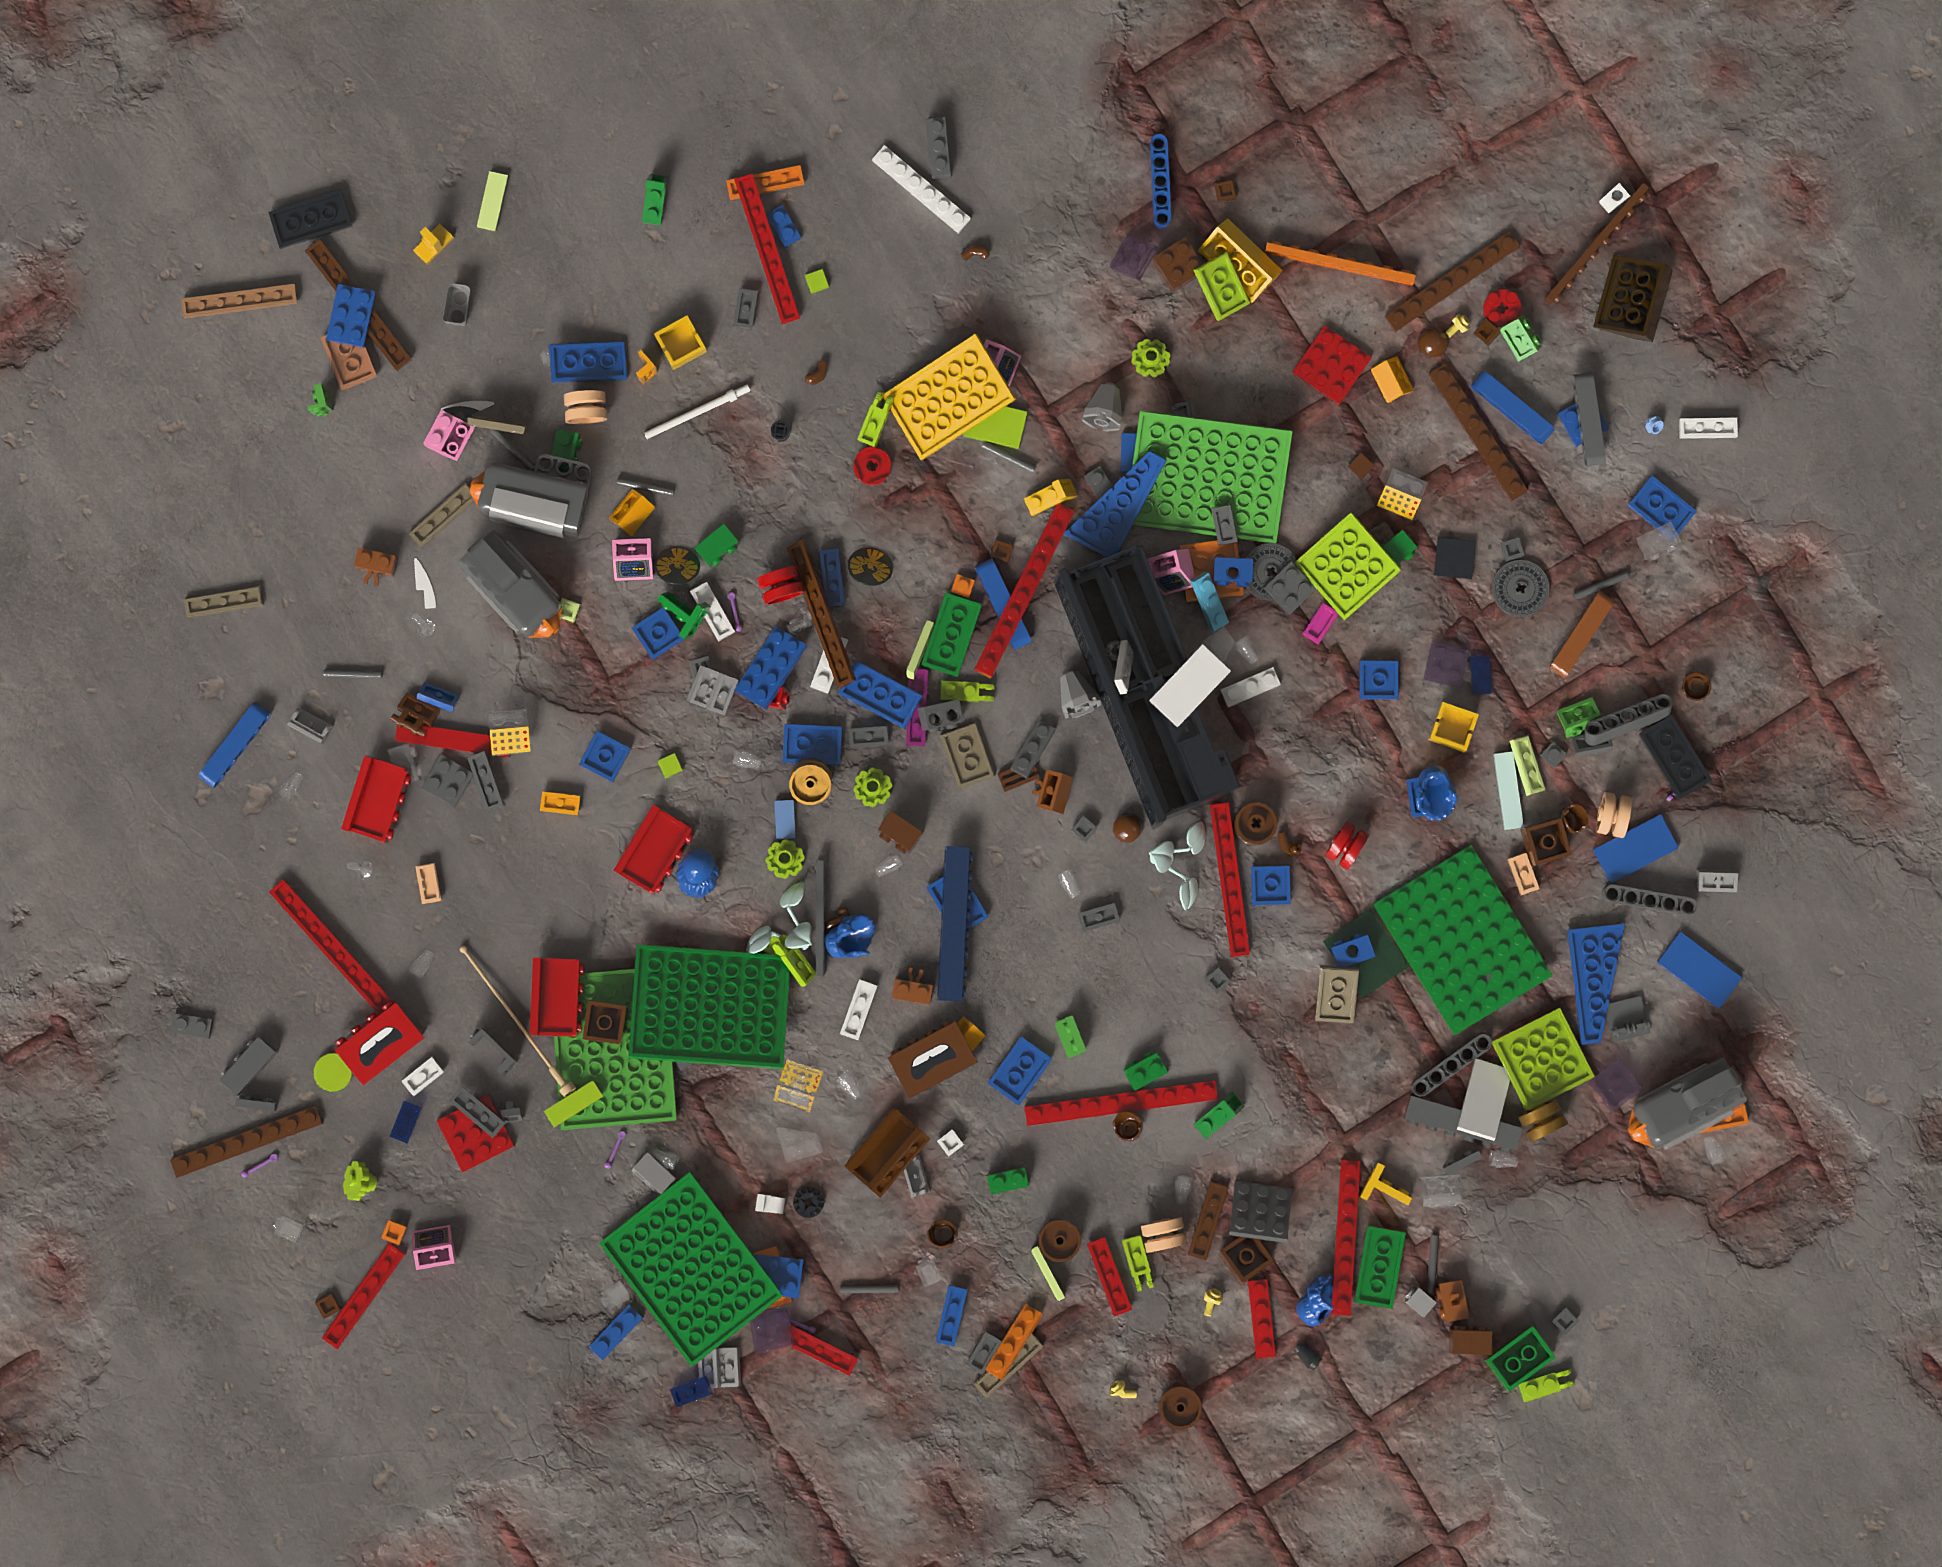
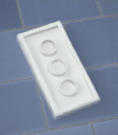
[1149,645,1231,727]
[1457,1059,1510,1141]

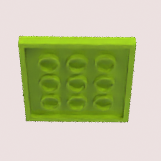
[1294,512,1402,620]
[1492,1008,1595,1111]

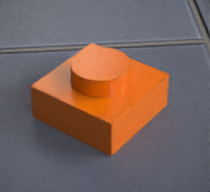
[951,574,975,599]
[381,1220,407,1245]

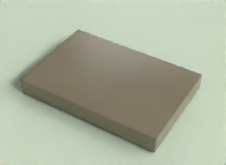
[467,415,529,434]
[940,723,995,789]
[1315,965,1359,1023]

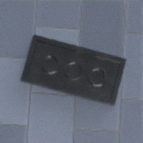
[268,189,353,249]
[1639,715,1712,800]

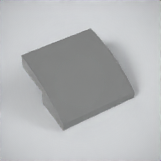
[686,665,738,716]
[698,1347,741,1388]

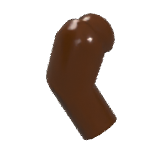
[960,244,990,261]
[805,361,828,385]
[1277,832,1301,856]
[824,907,850,931]

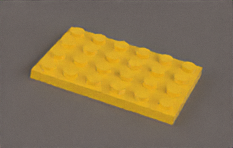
[883,334,1016,460]

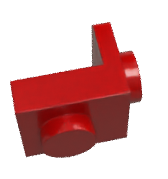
[769,686,790,710]

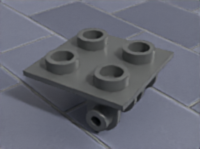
[1606,996,1650,1042]

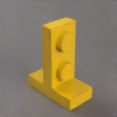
[413,224,454,265]
[1024,479,1078,516]
[1359,1163,1412,1205]

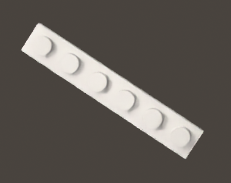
[872,145,971,234]

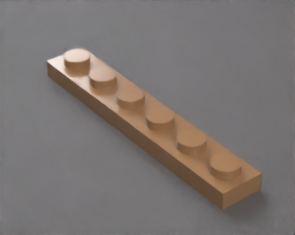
[181,284,298,319]

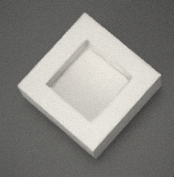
[937,1130,964,1157]

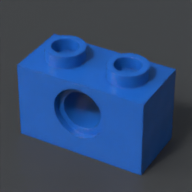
[1213,557,1253,587]
[1331,933,1376,967]

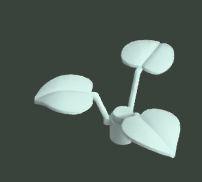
[1149,821,1206,910]
[746,881,812,954]

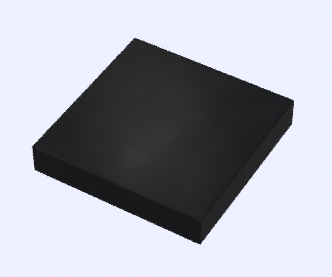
[1433,537,1476,580]

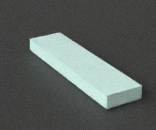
[1493,752,1524,830]

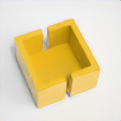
[654,315,707,370]
[1428,702,1479,752]

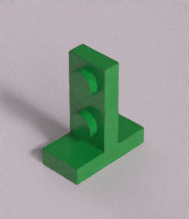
[642,174,669,225]
[657,592,711,639]
[1193,1092,1245,1139]

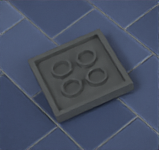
[1229,1181,1292,1243]

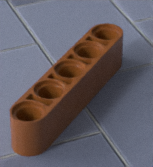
[1549,590,1615,678]

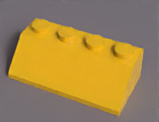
[1198,218,1283,303]

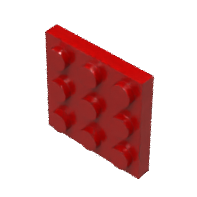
[1292,326,1372,405]
[437,1095,514,1173]

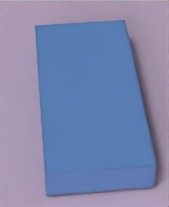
[774,800,796,840]

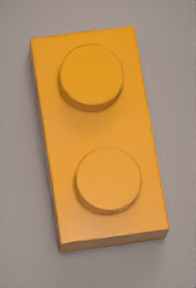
[540,791,581,815]

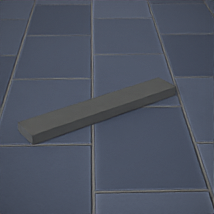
[816,860,825,977]

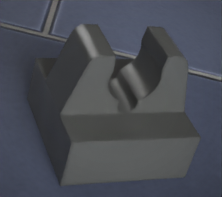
[500,1100,523,1123]

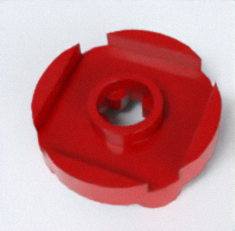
[1483,289,1522,328]
[853,447,891,486]

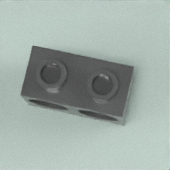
[918,699,964,733]

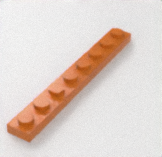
[1264,241,1416,286]

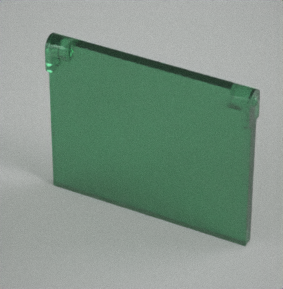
[1323,909,1409,999]

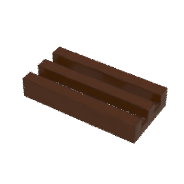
[997,767,1040,792]

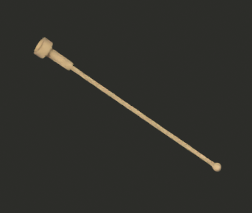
[460,945,576,1097]

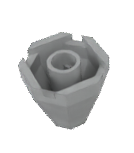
[1082,382,1122,431]
[1060,669,1101,719]

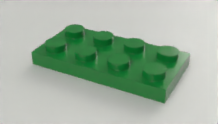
[921,593,982,678]
[1354,1226,1406,1309]

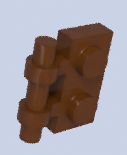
[390,692,440,737]

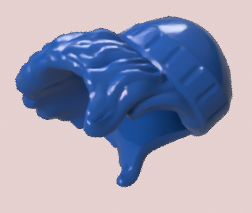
[1416,766,1458,821]
[676,849,719,898]
[825,913,876,958]
[1296,1274,1334,1327]

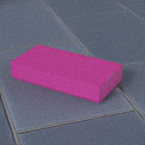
[1302,602,1338,644]

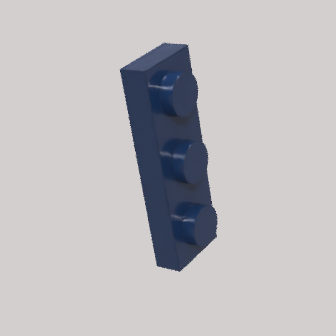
[819,548,845,607]

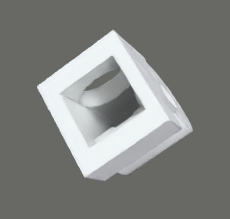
[1599,183,1630,213]
[755,1194,786,1214]

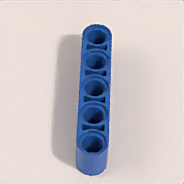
[1150,134,1171,229]
[1471,371,1555,444]
[974,558,1032,650]
[198,702,271,788]

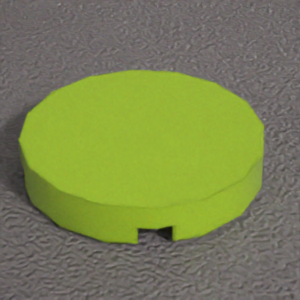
[314,1053,352,1092]

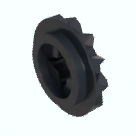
[793,1187,824,1218]

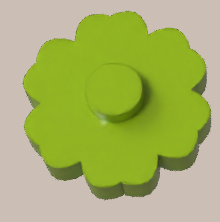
[1131,339,1170,378]
[853,768,892,807]
[765,839,805,879]
[343,1161,377,1201]

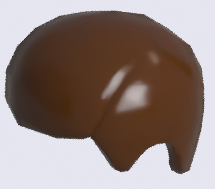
[1417,329,1449,357]
[1682,672,1711,701]
[1559,804,1588,834]
[1113,813,1143,843]
[1112,1111,1143,1141]
[927,1219,958,1249]

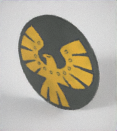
[654,547,700,585]
[848,548,893,586]

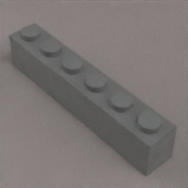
[1403,1096,1523,1153]

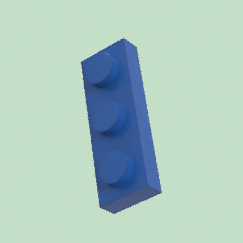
[936,1285,967,1346]
[589,1305,643,1360]

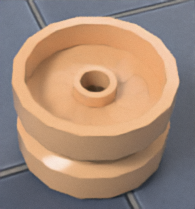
[564,390,607,424]
[1596,792,1632,838]
[1141,1217,1188,1253]

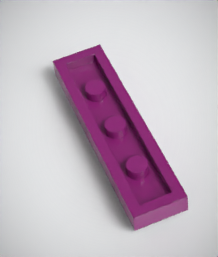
[906,669,928,747]

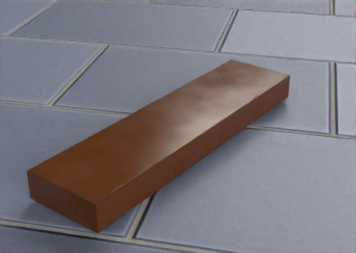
[1188,1181,1228,1260]

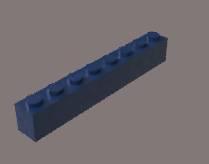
[937,846,973,1002]

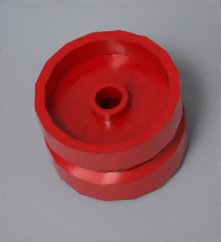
[757,566,804,605]
[1325,821,1370,870]

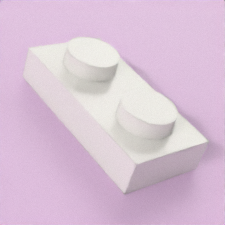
[402,1057,444,1096]

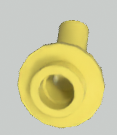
[1445,314,1470,338]
[1204,1288,1223,1316]
[1109,1380,1137,1398]

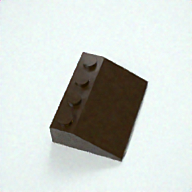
[1593,255,1673,342]

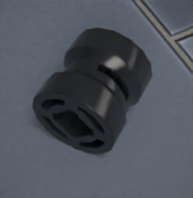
[770,421,790,442]

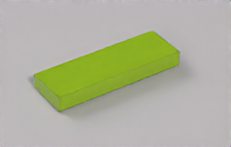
[544,1080,603,1128]

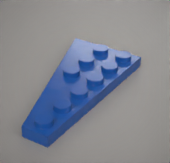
[1064,451,1167,557]
[1567,924,1625,1045]

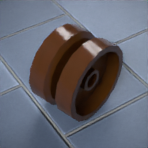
[1234,802,1277,846]
[1038,1220,1081,1262]
[1158,1386,1202,1430]

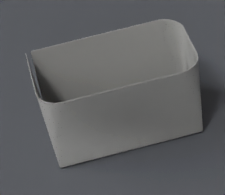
[443,284,471,326]

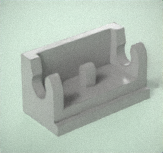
[287,708,333,744]
[1696,869,1738,892]
[631,1152,676,1196]
[904,1155,930,1198]

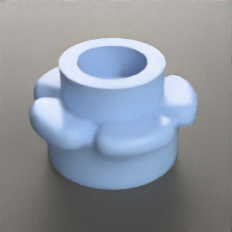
[1645,416,1664,434]

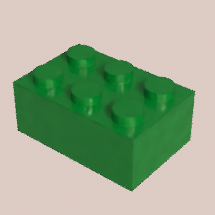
[1484,1325,1556,1392]

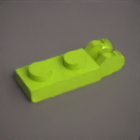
[857,391,894,447]
[940,681,995,702]
[772,934,816,987]
[1122,1235,1154,1292]
[1518,1369,1575,1403]

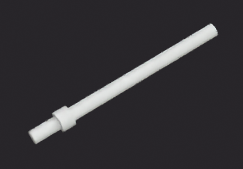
[644,384,750,439]

